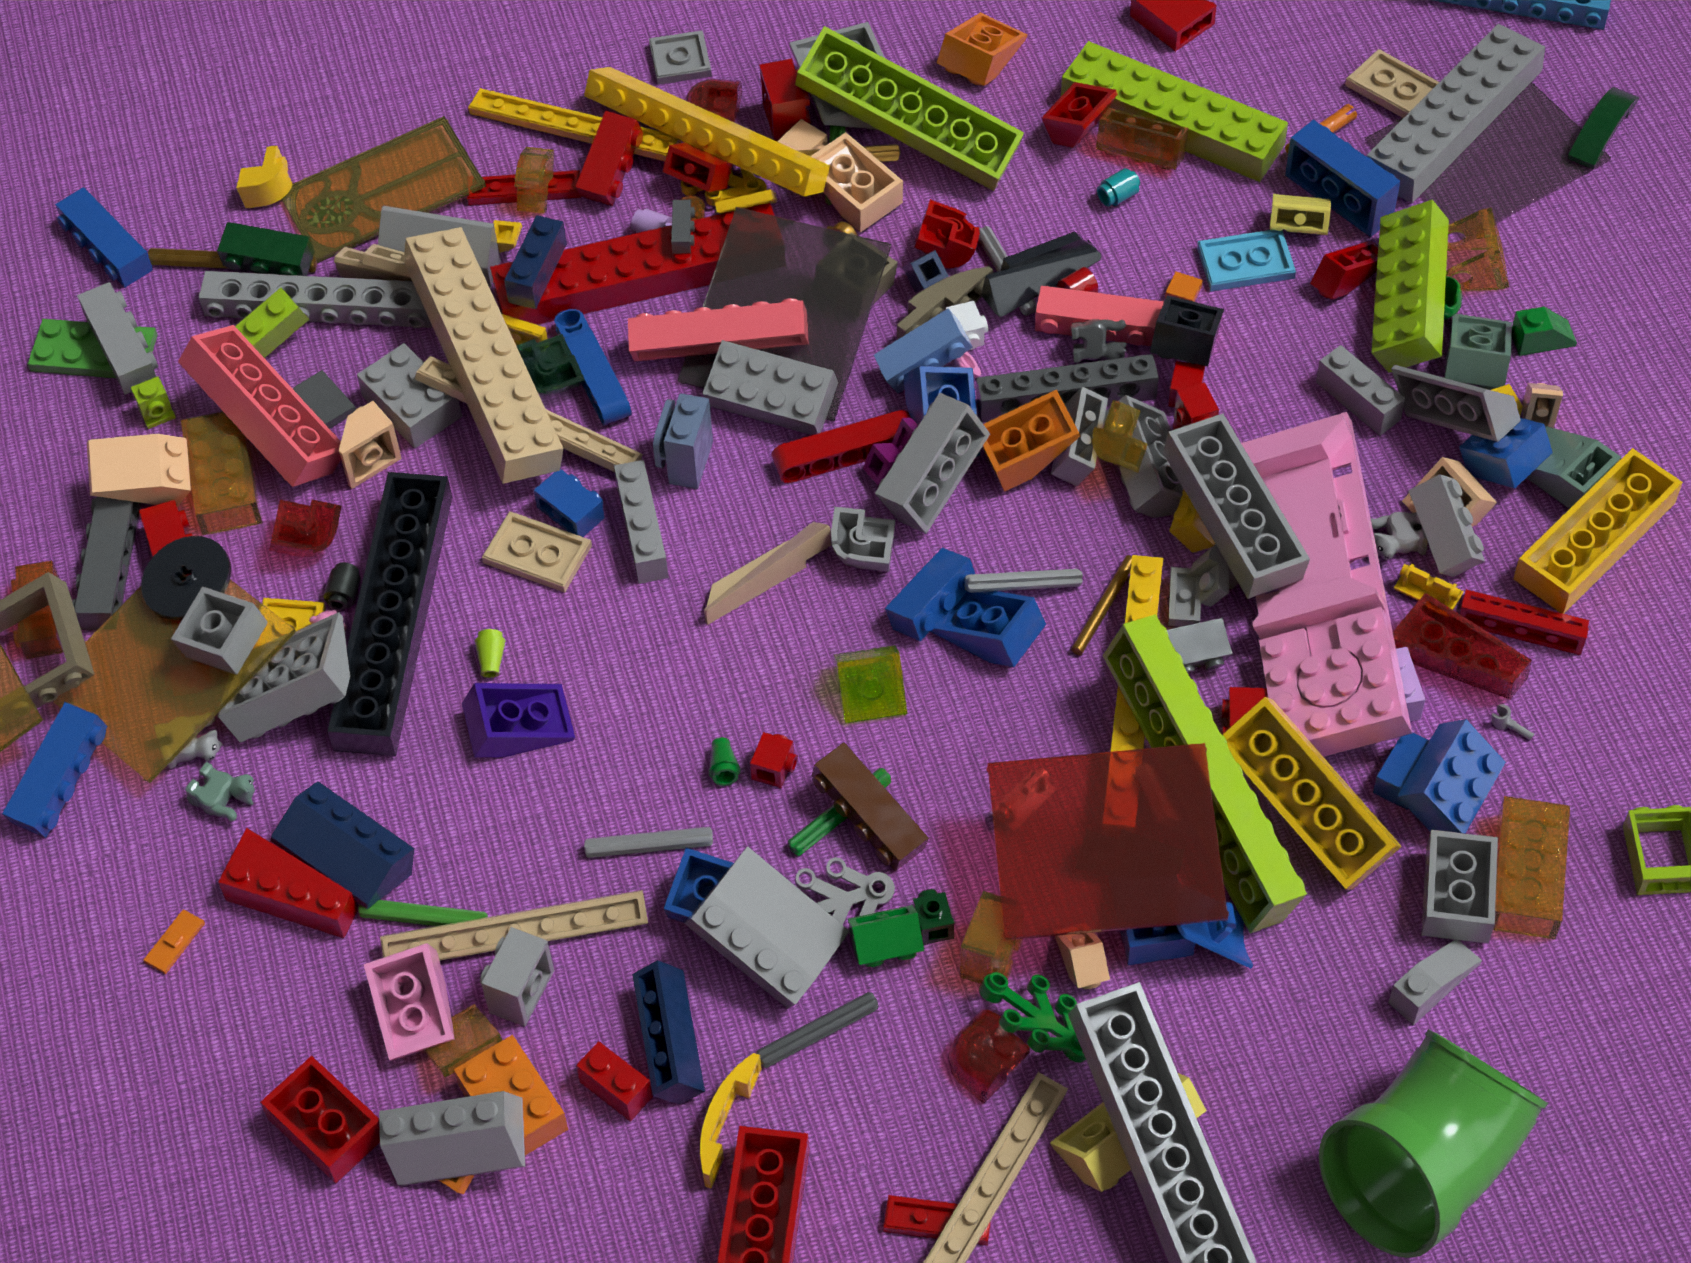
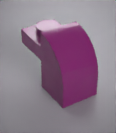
[863,418,918,486]

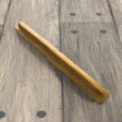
[148,248,317,273]

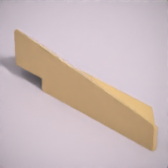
[334,244,412,281]

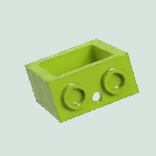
[1623,805,1691,895]

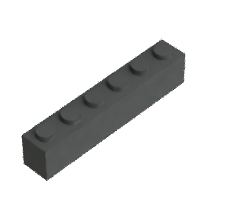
[72,497,141,630]

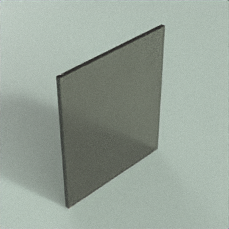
[1365,82,1611,241]
[678,207,891,422]

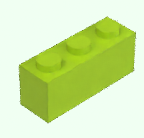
[235,287,309,358]

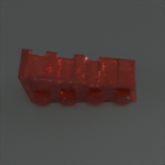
[1393,593,1532,700]

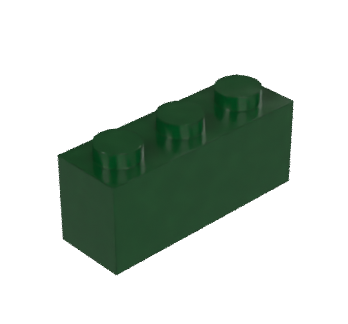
[217,222,315,276]

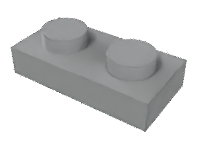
[1168,567,1201,627]

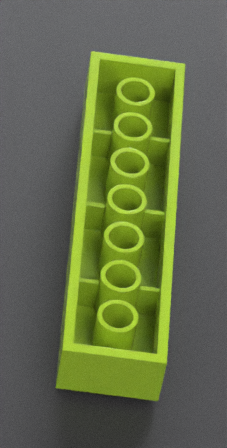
[795,26,1024,191]
[1061,41,1288,182]

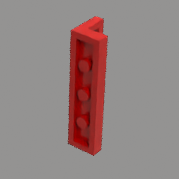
[1457,589,1590,655]

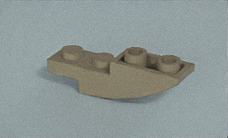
[897,266,993,340]

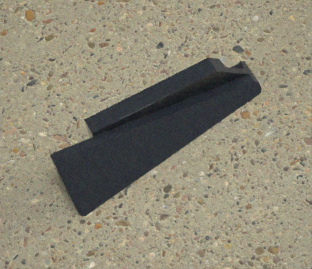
[981,231,1101,317]

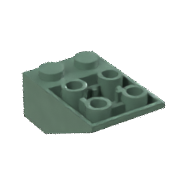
[1527,426,1621,509]

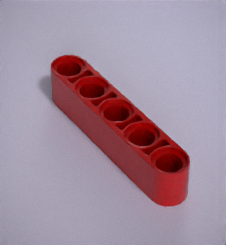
[771,410,911,483]

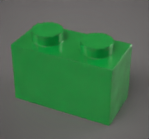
[848,905,924,967]

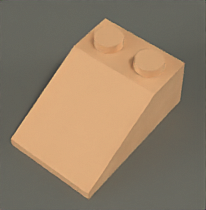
[810,132,903,233]
[87,434,191,507]

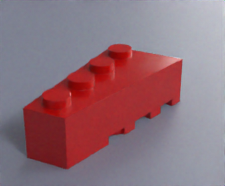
[218,828,358,938]

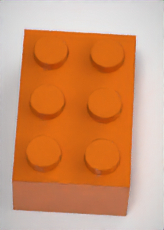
[453,1034,569,1156]

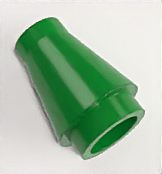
[709,737,741,786]

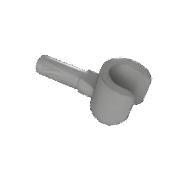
[1491,704,1534,740]

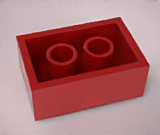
[260,1055,380,1184]

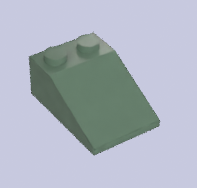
[1444,314,1512,390]

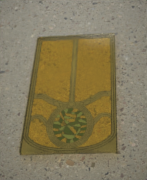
[281,116,486,263]

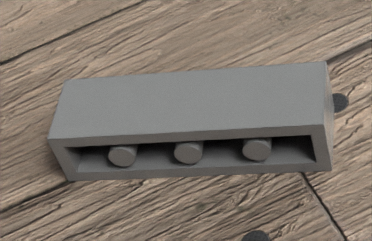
[77,282,159,394]
[614,460,669,584]

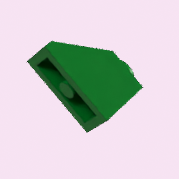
[1511,306,1577,356]

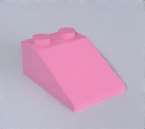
[363,943,455,1061]

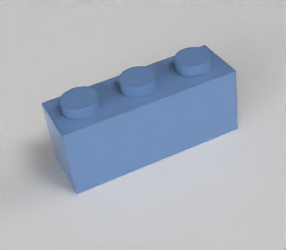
[874,308,973,394]

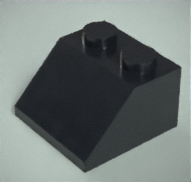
[1150,295,1224,367]

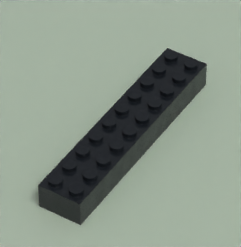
[327,472,453,756]

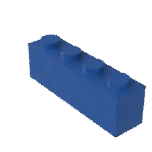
[55,187,153,288]
[2,702,108,838]

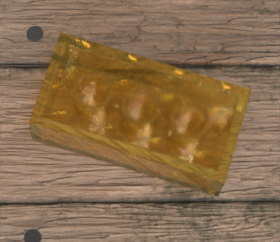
[181,411,263,536]
[1493,796,1570,939]

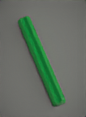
[788,768,891,856]

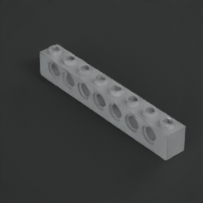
[199,271,432,328]

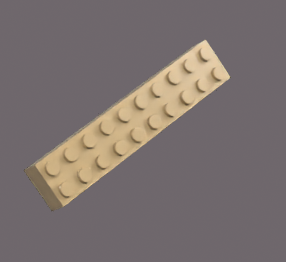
[404,227,563,484]

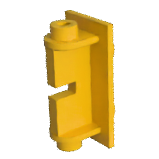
[1394,564,1464,615]

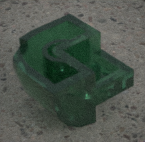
[517,334,585,396]

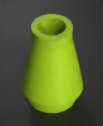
[474,629,506,678]

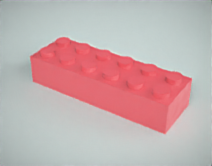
[178,325,341,487]

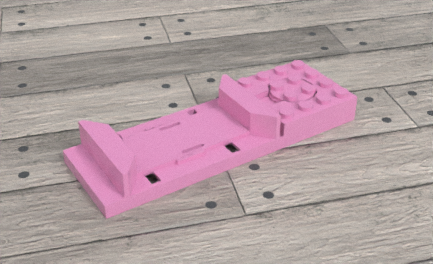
[1241,412,1412,757]

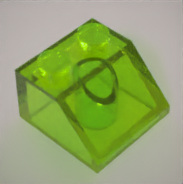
[833,645,908,724]

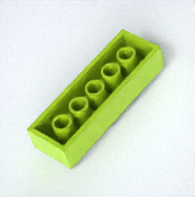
[1371,200,1449,373]

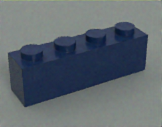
[632,960,705,1105]

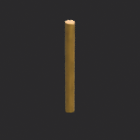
[1071,555,1132,656]

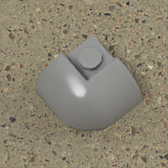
[831,507,895,572]

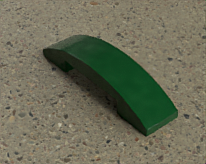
[1567,87,1639,169]

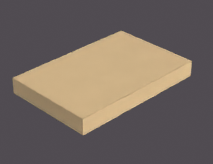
[1345,49,1439,118]
[482,511,592,593]

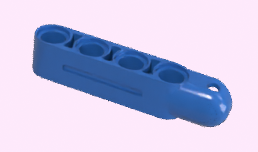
[554,309,632,426]

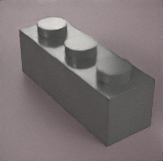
[671,200,695,254]

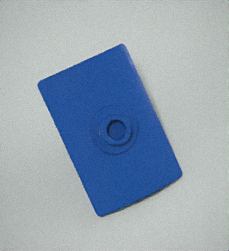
[1172,883,1254,969]

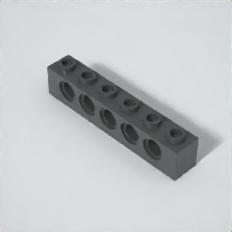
[976,354,1159,423]

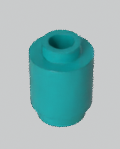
[1097,168,1140,207]

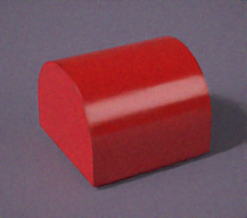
[1057,267,1098,293]

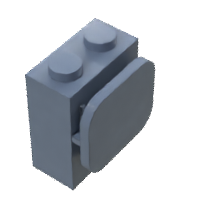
[653,393,713,489]

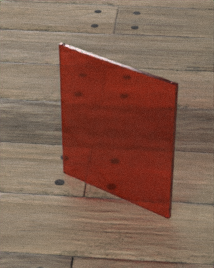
[986,743,1229,940]

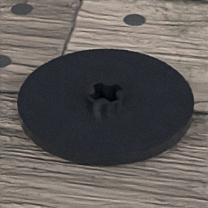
[141,536,231,620]

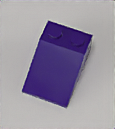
[461,683,575,758]

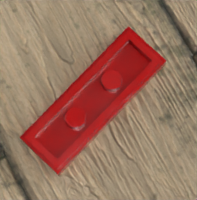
[883,1195,991,1246]

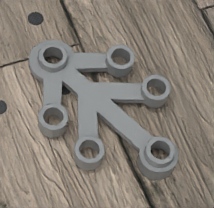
[795,857,895,936]

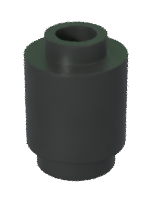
[323,562,361,610]

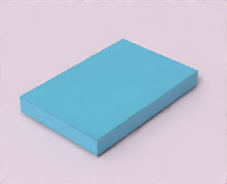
[1197,230,1296,291]

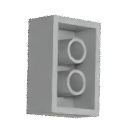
[357,343,462,448]
[1421,830,1498,943]

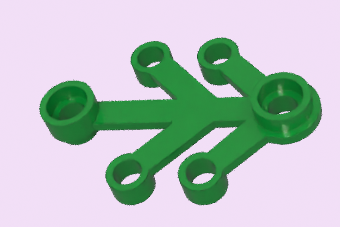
[979,972,1086,1063]

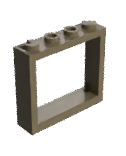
[0,572,95,730]

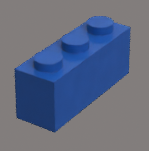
[885,547,975,641]

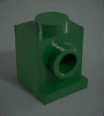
[913,889,955,945]

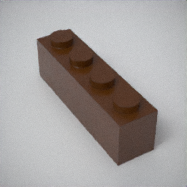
[811,742,929,872]

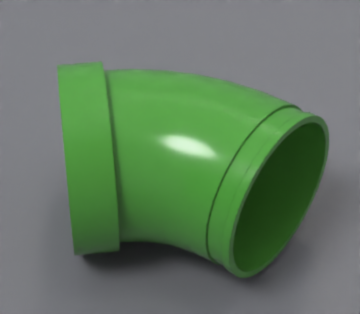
[1319,1029,1548,1258]

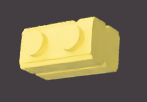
[1270,194,1331,235]

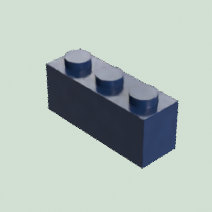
[504,215,567,309]

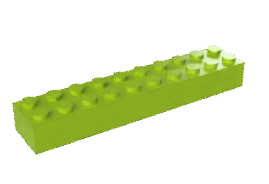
[1103,614,1307,933]

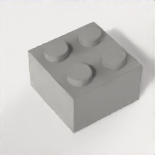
[171,586,268,675]
[480,927,554,1027]

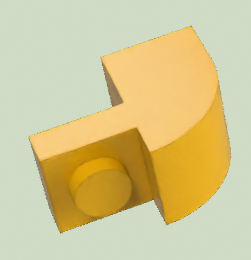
[236,146,293,208]

